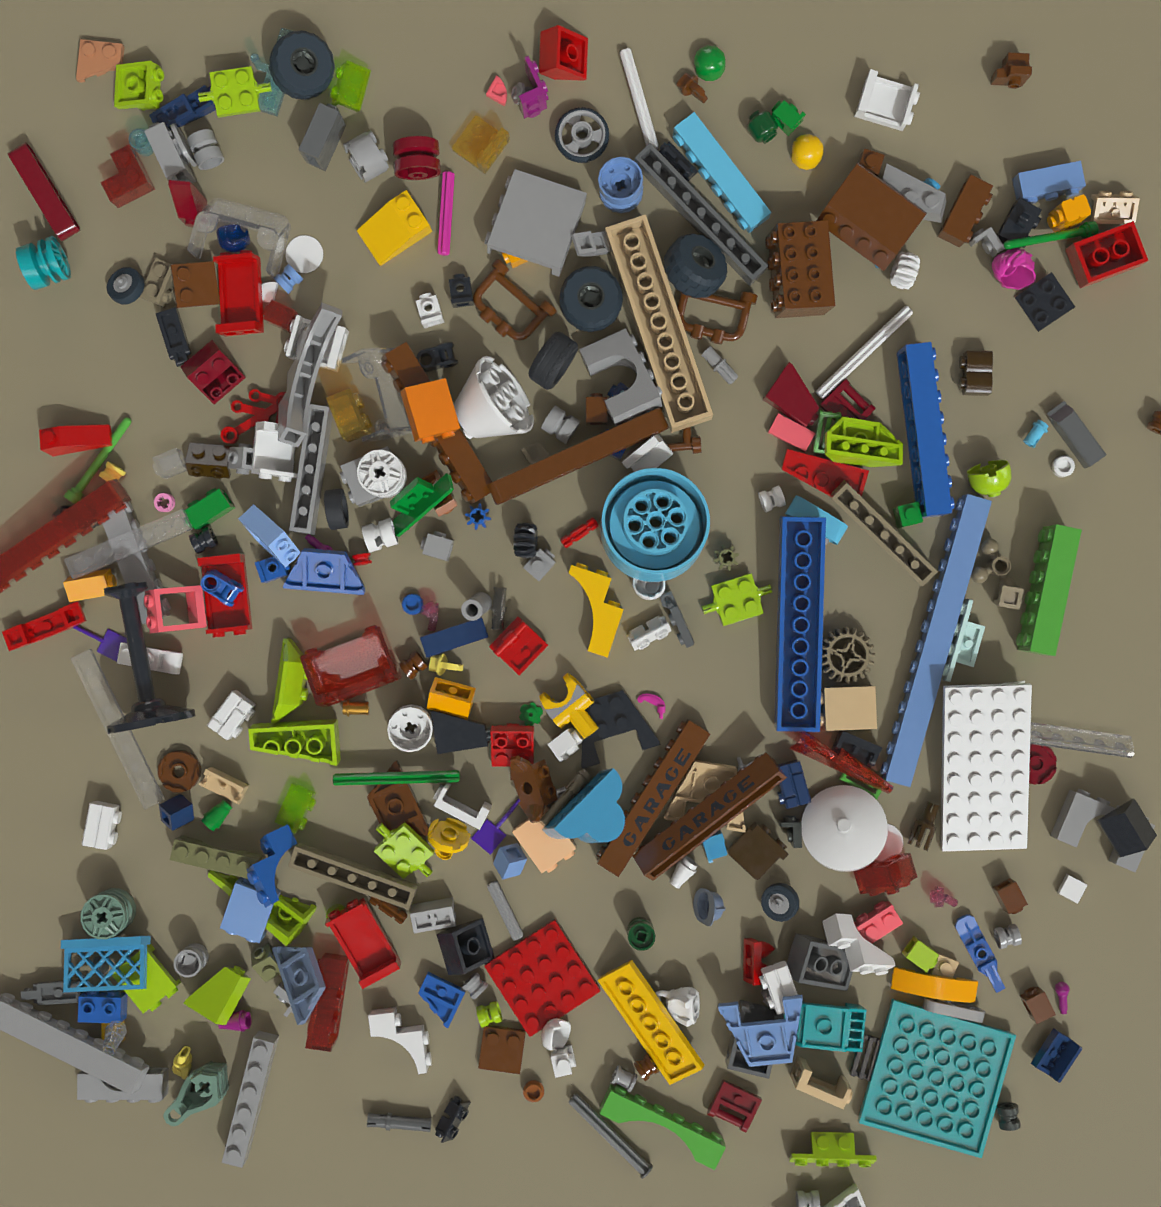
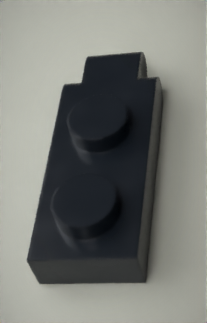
[155,307,192,367]

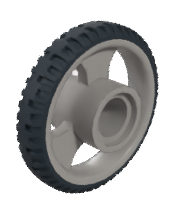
[555,107,609,163]

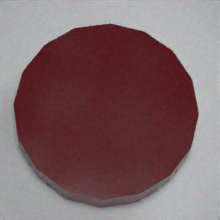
[1029,742,1057,785]

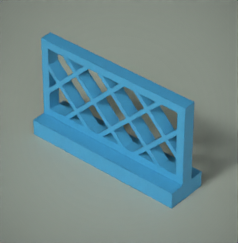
[61,936,151,993]

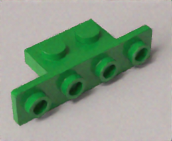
[390,473,454,537]

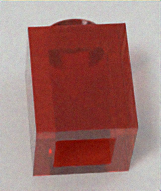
[263,299,299,333]

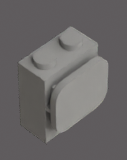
[144,122,197,183]
[339,446,406,507]

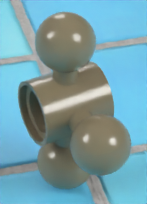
[971,539,1016,589]

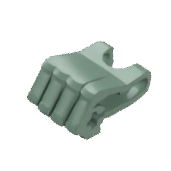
[163,1061,229,1127]

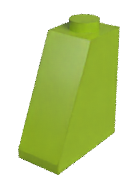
[183,966,251,1025]

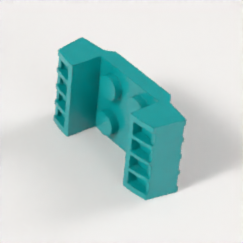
[784,1001,867,1052]

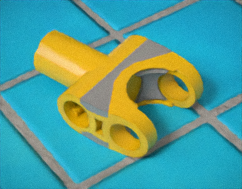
[539,673,599,739]

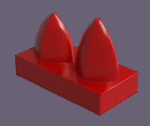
[743,938,775,985]

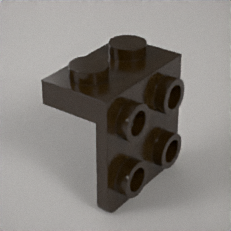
[728,822,789,880]

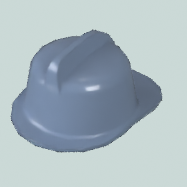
[693,888,726,927]

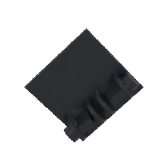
[1015,272,1075,332]

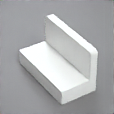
[622,434,673,472]

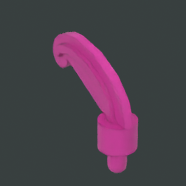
[637,694,666,719]

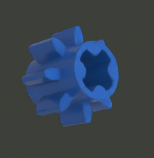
[465,504,491,530]

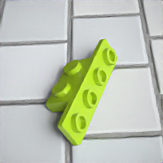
[789,1132,877,1168]

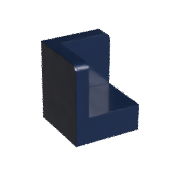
[159,794,194,831]

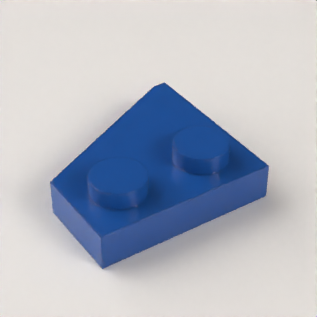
[418,972,466,1028]

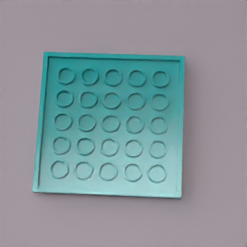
[858,999,1016,1158]

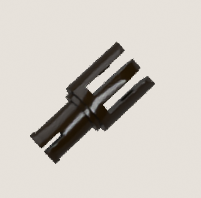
[907,801,940,852]

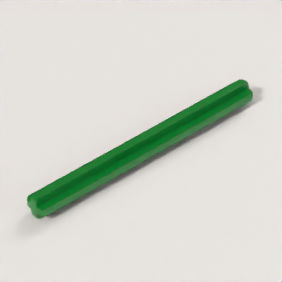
[333,770,460,786]

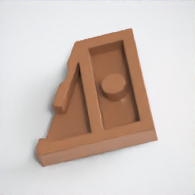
[76,39,125,83]

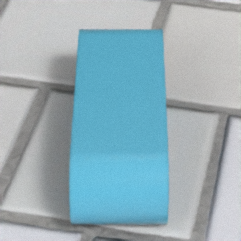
[785,496,848,545]

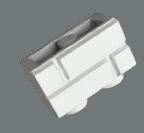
[207,690,256,740]
[82,801,122,850]
[759,961,798,1014]

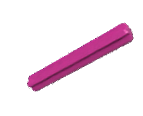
[437,171,455,256]

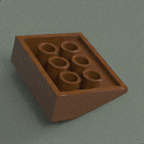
[816,163,927,271]

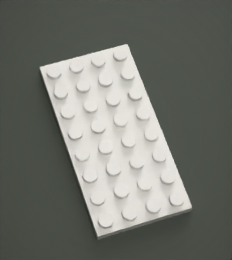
[940,683,1032,851]

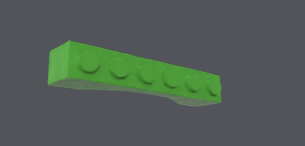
[599,1084,726,1170]

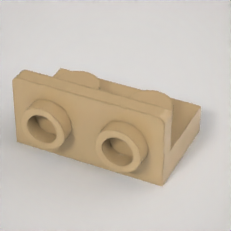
[1091,191,1140,224]

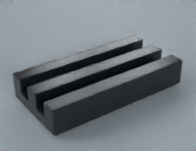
[849,1034,881,1081]

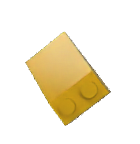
[357,190,432,266]

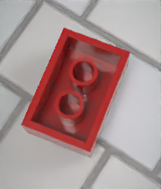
[1065,221,1149,289]

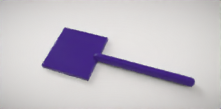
[73,626,127,662]
[471,798,520,855]

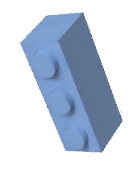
[1012,161,1086,204]

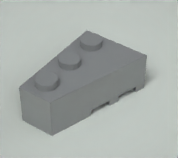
[882,164,946,223]

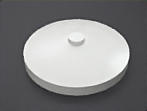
[801,785,888,872]

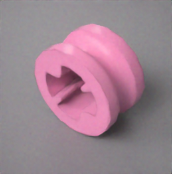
[154,493,175,512]

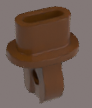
[676,73,708,104]

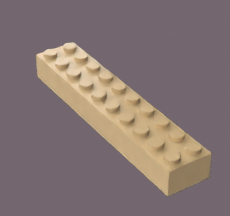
[605,214,713,433]

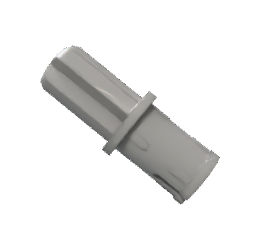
[701,346,738,384]

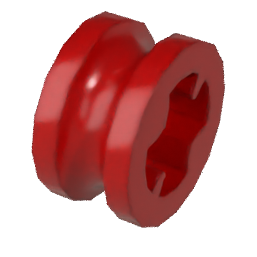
[352,553,372,566]

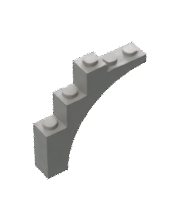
[278,303,342,447]

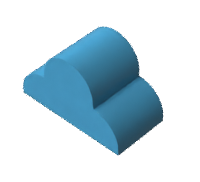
[542,768,625,843]

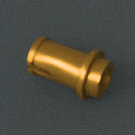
[343,700,369,717]

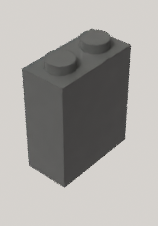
[298,103,346,172]

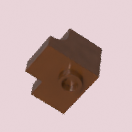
[991,52,1032,89]

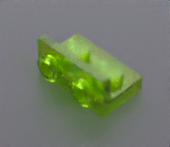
[330,60,371,112]
[275,783,317,834]

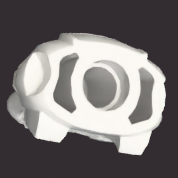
[655,987,700,1027]

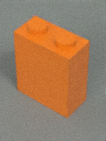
[400,378,460,444]

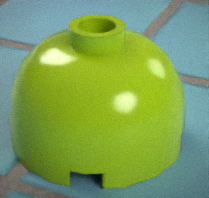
[967,460,1012,497]

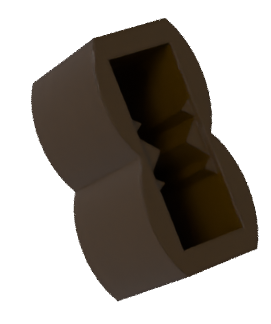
[959,350,993,396]

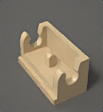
[199,767,249,804]

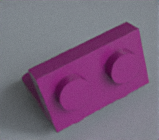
[519,56,549,119]

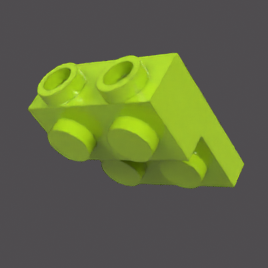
[114,61,164,110]

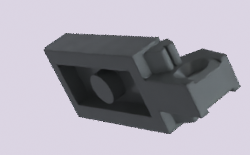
[660,591,695,648]
[21,979,83,1005]

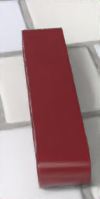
[7,142,81,242]

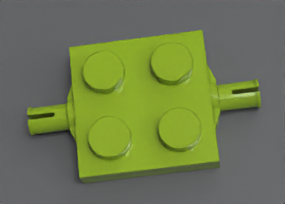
[198,66,272,118]
[701,573,773,626]
[374,822,434,879]

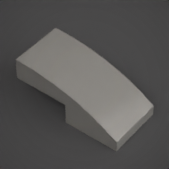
[571,231,610,256]

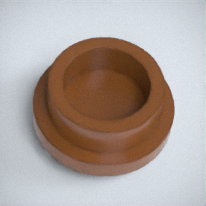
[523,1080,544,1102]

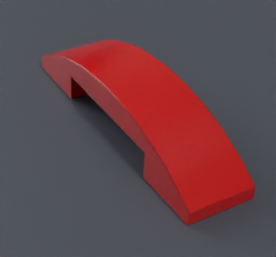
[2,601,87,651]

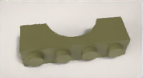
[170,835,263,879]

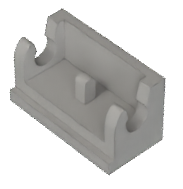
[410,897,456,933]

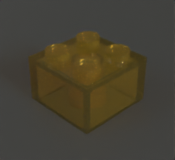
[326,388,373,443]

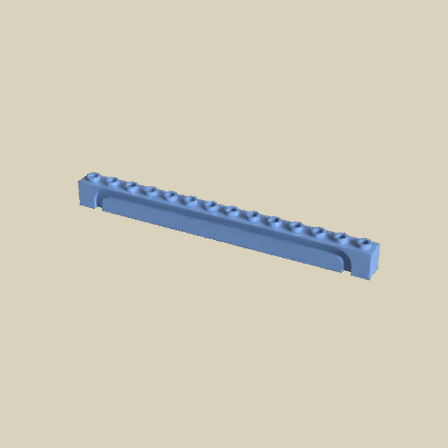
[880,494,992,787]

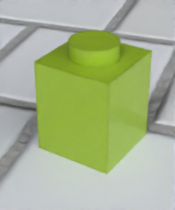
[901,936,939,972]

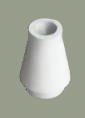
[669,856,698,888]

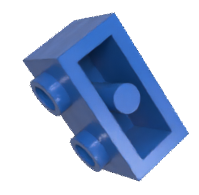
[78,990,128,1024]

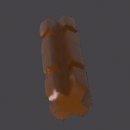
[369,897,408,924]

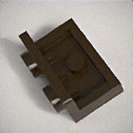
[185,443,232,479]

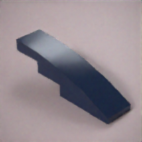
[149,85,216,130]

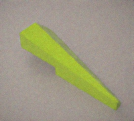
[208,870,317,947]

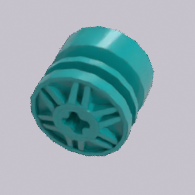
[16,236,71,290]

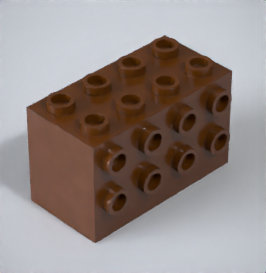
[765,220,835,318]

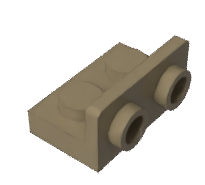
[140,258,173,308]

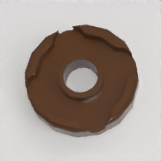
[158,750,201,793]

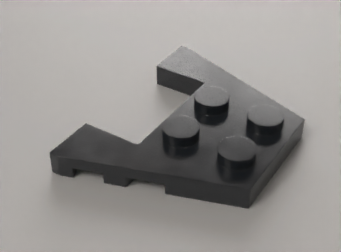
[581,690,661,769]

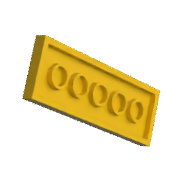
[597,960,705,1085]

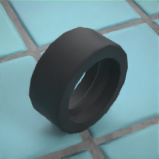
[324,488,349,530]

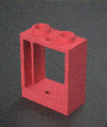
[144,585,207,634]

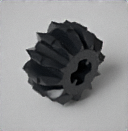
[513,523,538,558]

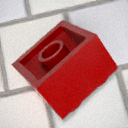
[539,25,588,81]

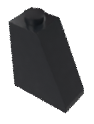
[431,711,491,754]

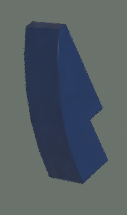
[420,617,489,658]

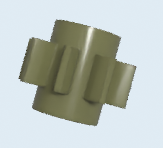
[713,545,739,571]

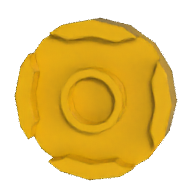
[427,818,471,860]

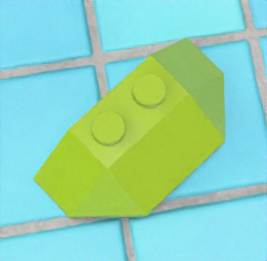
[825,417,903,467]
[271,638,311,723]

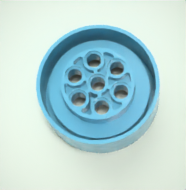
[600,468,710,582]

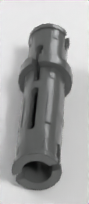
[367,1113,432,1132]

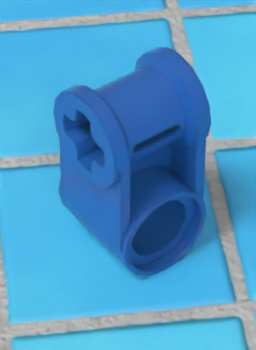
[201,569,244,607]

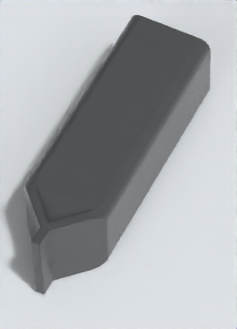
[1047,401,1107,469]

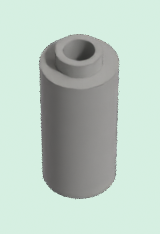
[461,592,492,621]

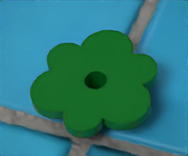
[519,703,543,726]

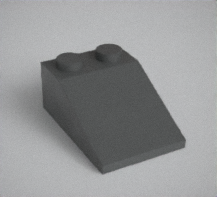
[787,933,853,991]

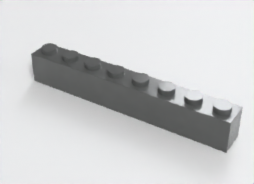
[634,143,768,286]

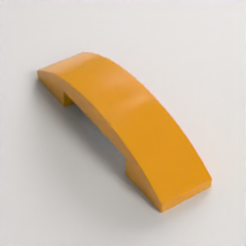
[890,967,978,1003]

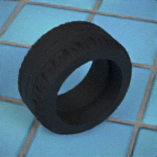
[528,332,578,390]

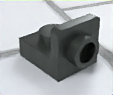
[778,816,802,848]

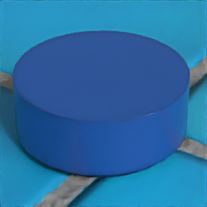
[402,594,424,615]

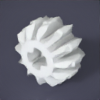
[890,252,920,289]

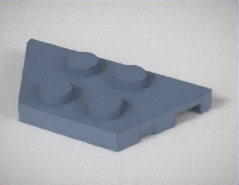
[272,947,326,1025]

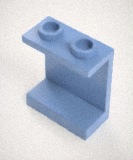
[220,877,281,943]

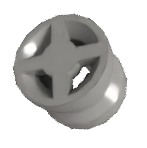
[462,972,488,1000]

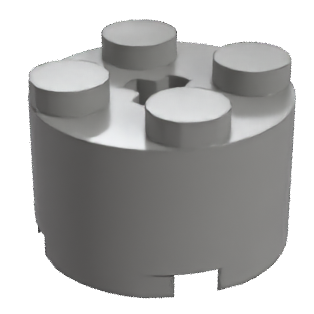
[343,130,389,183]

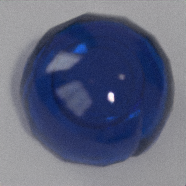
[216,224,250,253]

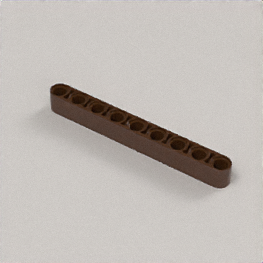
[487,408,670,505]

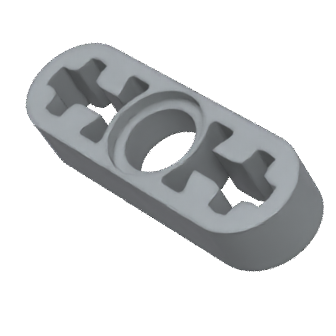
[922,997,985,1023]

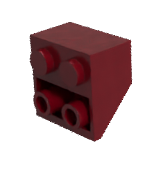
[180,340,246,404]

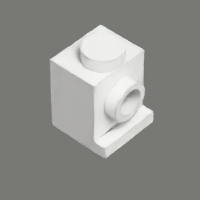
[416,293,444,328]
[548,728,583,761]
[551,1045,576,1078]

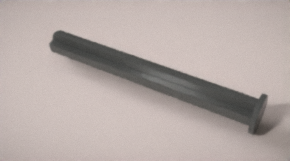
[569,1094,653,1179]

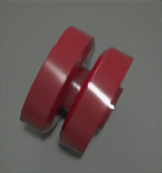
[392,136,441,180]

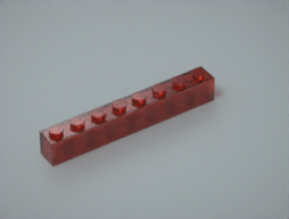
[0,479,131,593]

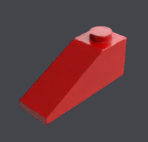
[39,425,112,457]

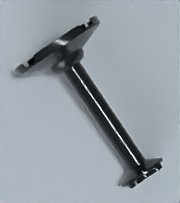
[104,582,196,734]

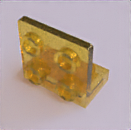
[452,115,510,174]

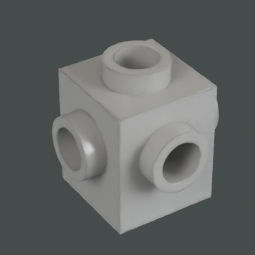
[228,443,253,475]

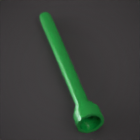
[1004,221,1099,249]

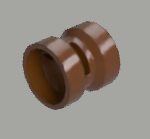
[399,650,428,680]

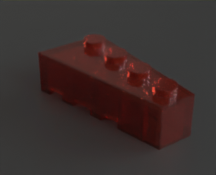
[305,952,350,1052]

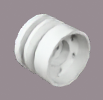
[357,450,407,498]
[387,704,433,752]

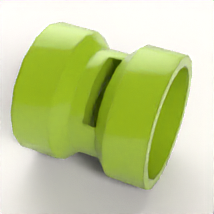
[476,1000,503,1028]

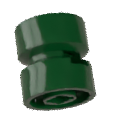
[627,917,656,951]

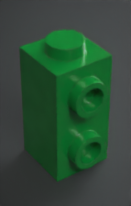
[183,488,235,530]

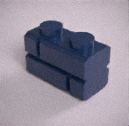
[777,759,811,809]

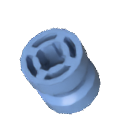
[273,264,304,294]

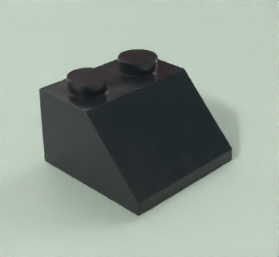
[436,918,495,975]

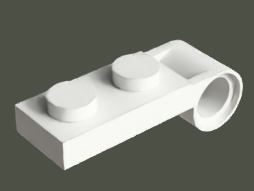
[117,643,183,674]

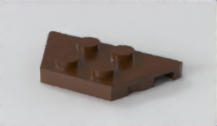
[367,760,429,836]

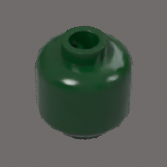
[747,110,778,144]

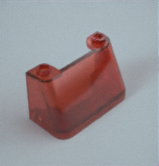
[300,625,402,707]

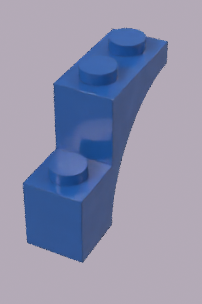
[246,824,297,908]

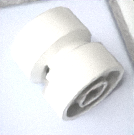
[361,518,399,553]

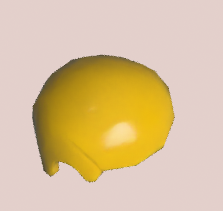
[791,134,823,170]

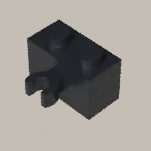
[997,198,1042,249]

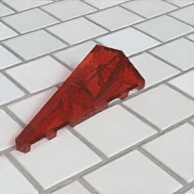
[789,731,893,794]

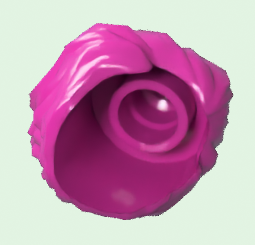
[992,248,1036,290]

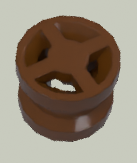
[1147,411,1161,435]
[634,1053,660,1081]

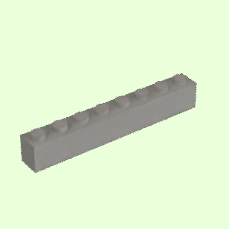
[0,993,150,1095]

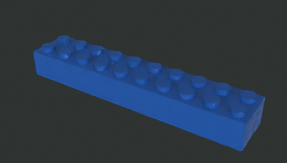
[774,516,826,732]

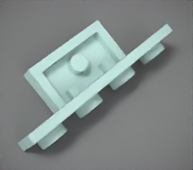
[942,599,985,682]

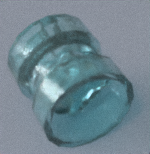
[129,129,154,156]

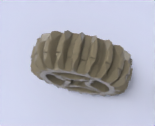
[822,626,875,684]

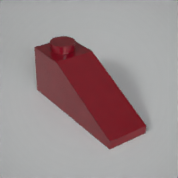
[168,180,207,228]

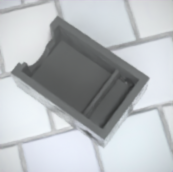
[725,1000,784,1079]

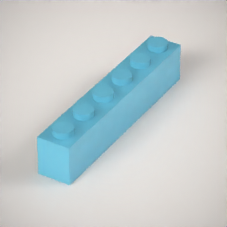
[673,112,772,233]

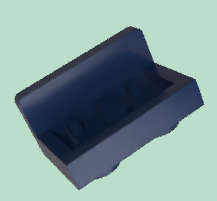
[1030,1028,1082,1083]

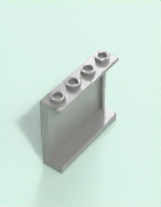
[485,169,587,277]

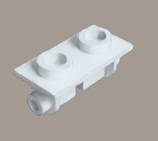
[626,615,671,651]

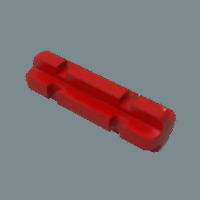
[560,517,599,548]

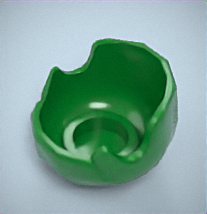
[694,45,726,81]

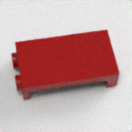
[213,250,264,337]
[197,553,252,638]
[325,898,401,989]

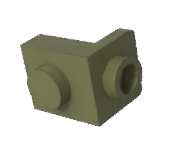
[251,943,280,983]

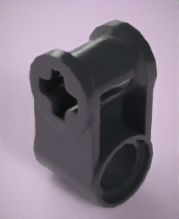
[416,342,458,372]

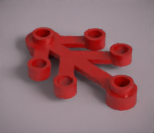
[220,389,286,445]

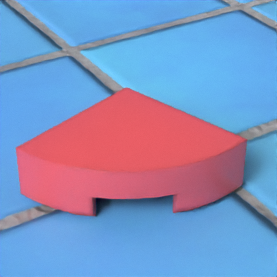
[486,76,507,106]

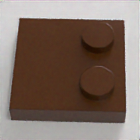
[170,261,220,308]
[478,1025,526,1074]

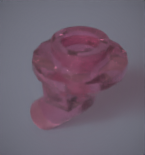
[420,601,439,631]
[930,886,958,908]

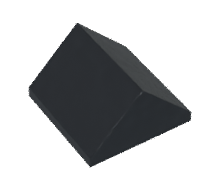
[1097,798,1157,858]

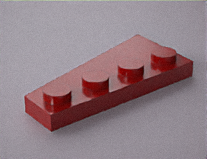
[781,449,869,497]

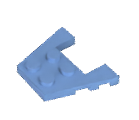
[718,995,803,1067]

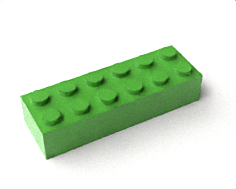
[1016,524,1082,656]

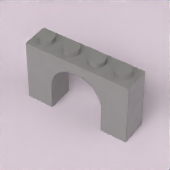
[579,328,662,427]
[1050,788,1155,873]

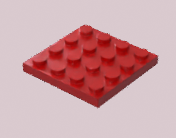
[484,919,601,1037]

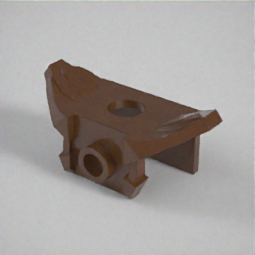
[510,755,558,823]

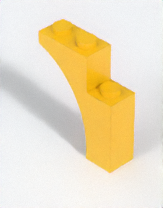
[569,563,624,658]

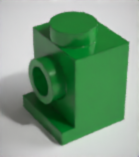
[771,100,806,137]

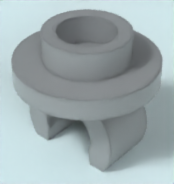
[511,82,532,105]

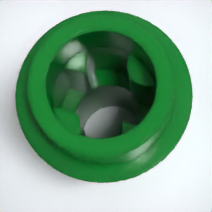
[201,799,233,831]

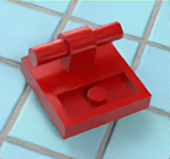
[489,616,548,676]
[491,723,534,767]

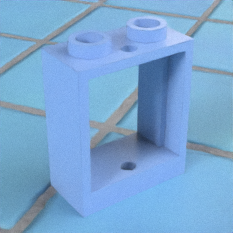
[238,504,301,568]

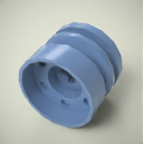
[598,157,643,213]

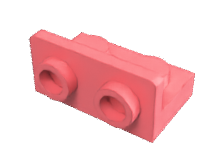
[854,901,903,943]

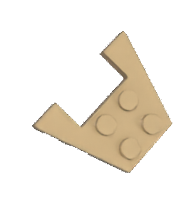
[664,760,746,832]

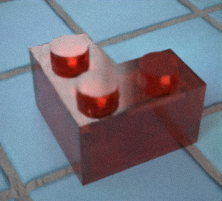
[100,144,155,208]
[853,853,917,896]

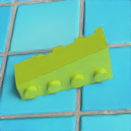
[248,719,341,766]

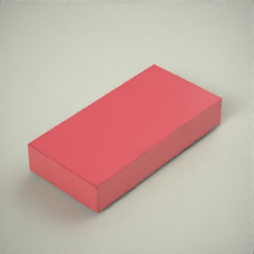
[768,413,815,452]

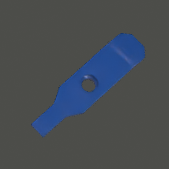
[954,914,1005,993]

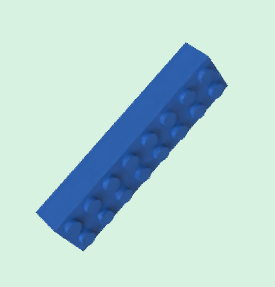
[897,342,955,518]

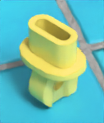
[429,653,463,676]
[172,1046,192,1080]

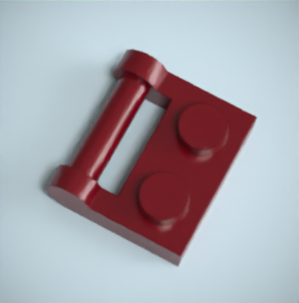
[819,379,876,421]
[707,1079,762,1133]

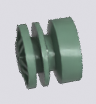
[80,888,136,939]

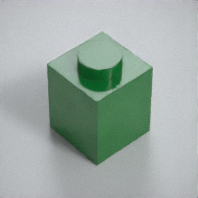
[892,501,923,529]

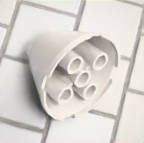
[454,356,534,439]

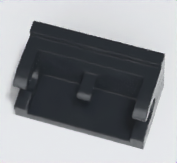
[831,730,882,768]

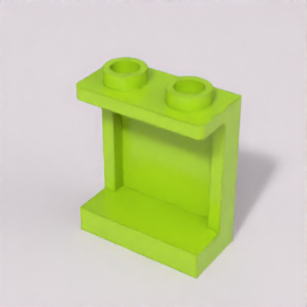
[112,944,181,1014]

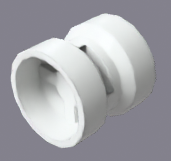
[758,486,786,512]

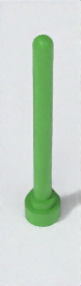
[64,417,131,505]

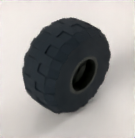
[269,30,335,100]
[664,234,728,298]
[559,266,623,332]

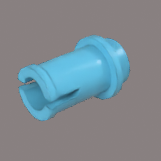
[1023,420,1049,448]

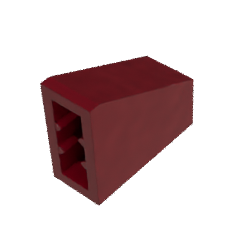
[763,362,819,427]

